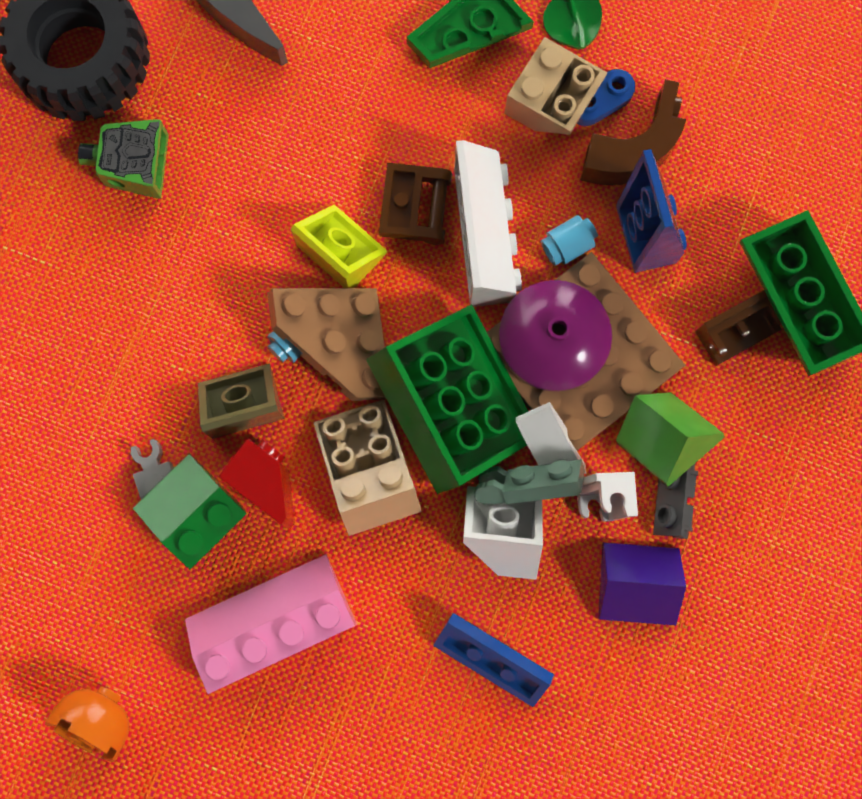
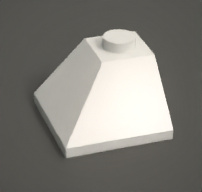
[463,486,543,580]

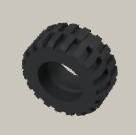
[0,0,150,121]

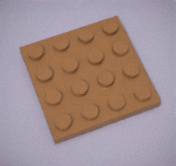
[487,252,686,451]

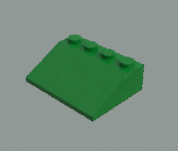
[366,304,529,494]

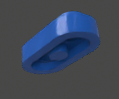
[577,69,635,126]

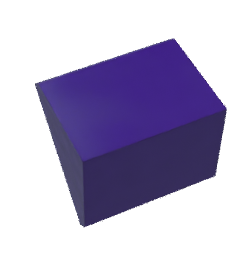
[598,542,686,626]

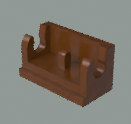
[695,290,781,366]

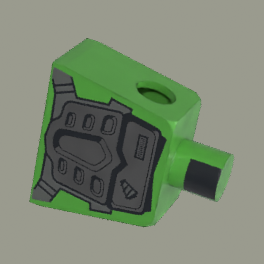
[78,119,169,199]

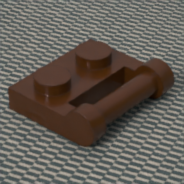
[379,163,452,245]

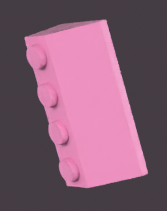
[185,554,357,694]

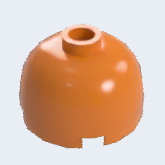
[45,686,130,762]

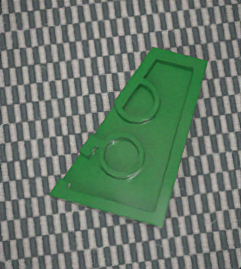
[406,0,534,68]

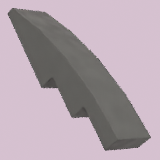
[196,0,288,66]

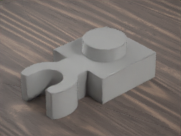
[131,439,174,499]

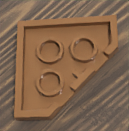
[267,288,386,401]

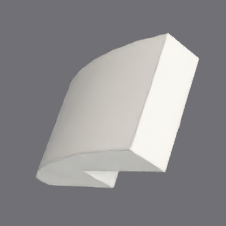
[516,402,587,474]

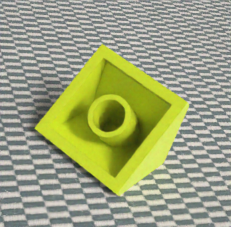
[291,204,387,288]

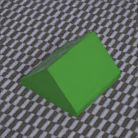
[616,392,725,487]

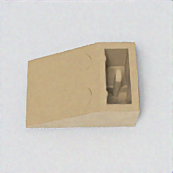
[313,399,422,536]

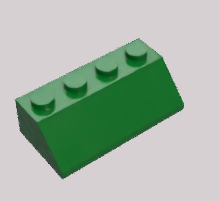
[739,210,862,376]

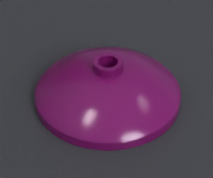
[499,280,612,391]

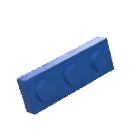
[433,613,554,707]

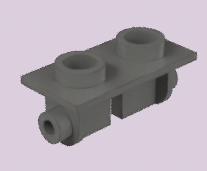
[653,464,698,539]

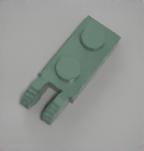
[474,459,585,505]

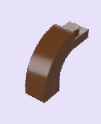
[580,79,686,185]

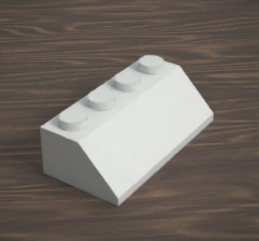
[454,140,522,307]

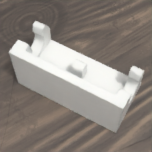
[577,472,638,522]

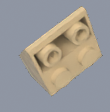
[504,37,607,135]

